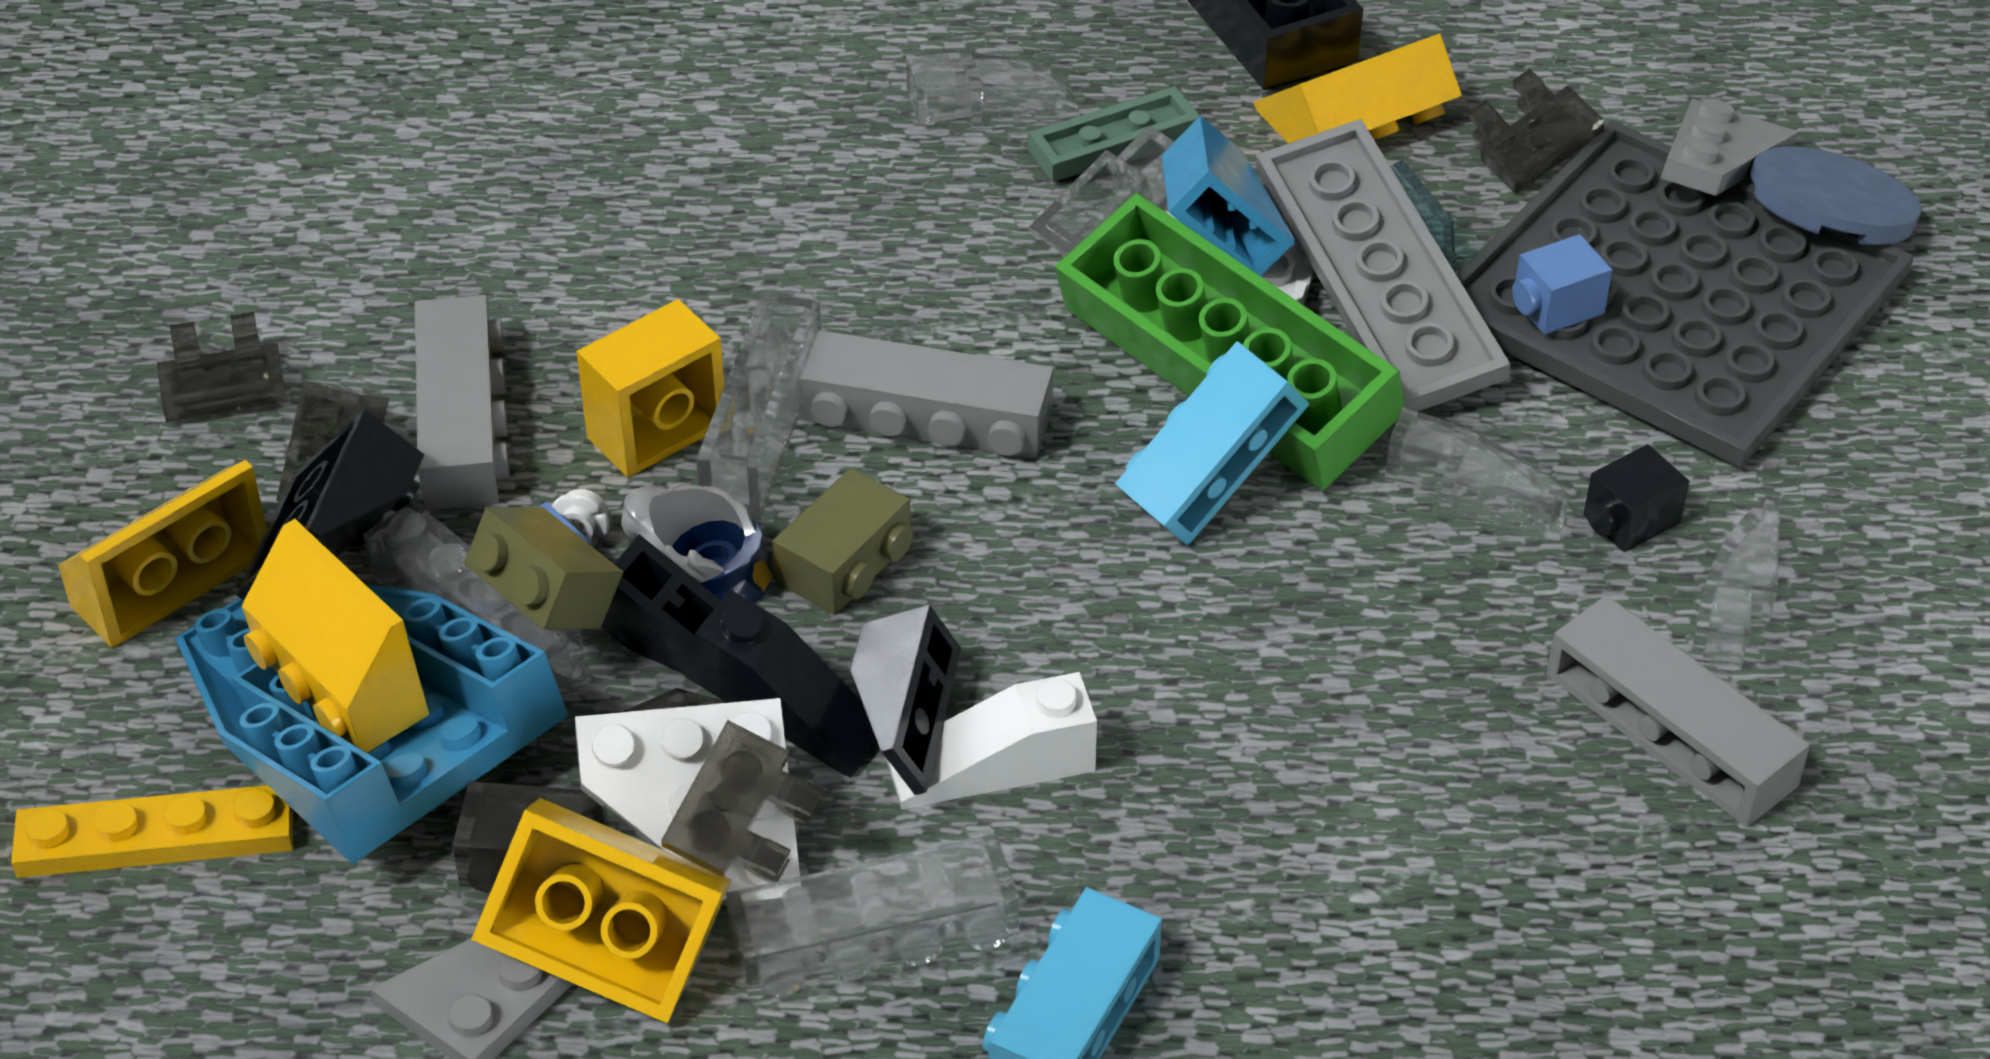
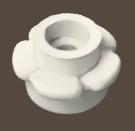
[552,489,610,547]

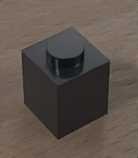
[1583,444,1690,552]

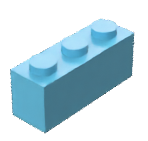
[1115,341,1310,545]
[982,887,1162,1059]

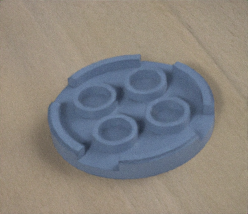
[1749,146,1921,245]

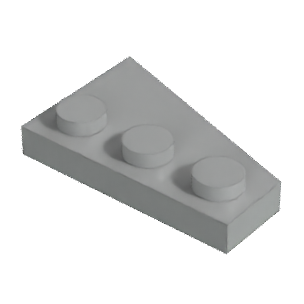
[1661,99,1799,196]
[370,938,573,1059]

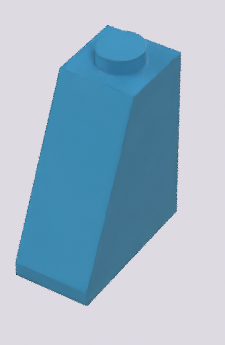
[1161,115,1295,276]

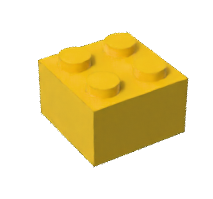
[576,299,728,478]

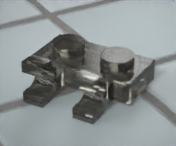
[1468,69,1605,194]
[157,312,288,422]
[661,720,823,887]

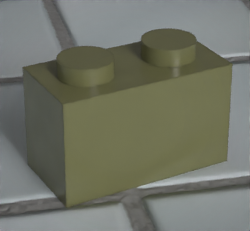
[772,467,913,616]
[464,507,623,630]

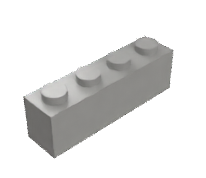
[415,295,510,511]
[800,330,1053,459]
[1546,595,1810,827]

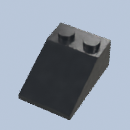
[236,409,425,601]

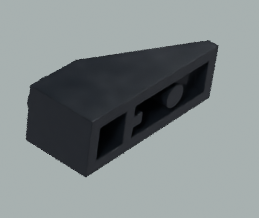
[601,534,721,675]
[685,590,878,778]
[850,604,961,795]

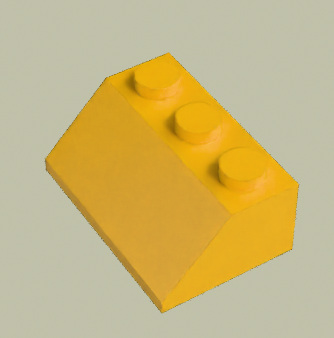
[1253,33,1462,143]
[58,460,267,648]
[242,519,429,753]
[471,798,732,1023]

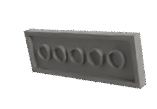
[1256,119,1511,418]

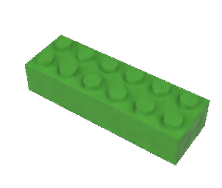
[1054,192,1405,492]

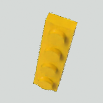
[11,785,294,878]

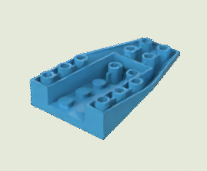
[175,584,569,865]

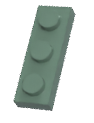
[1027,86,1200,182]

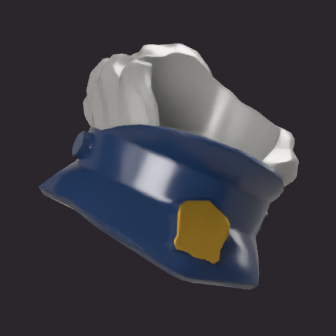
[621,484,772,602]

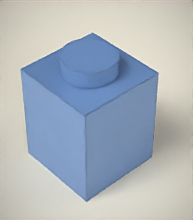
[1512,234,1613,335]

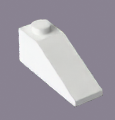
[886,672,1097,809]

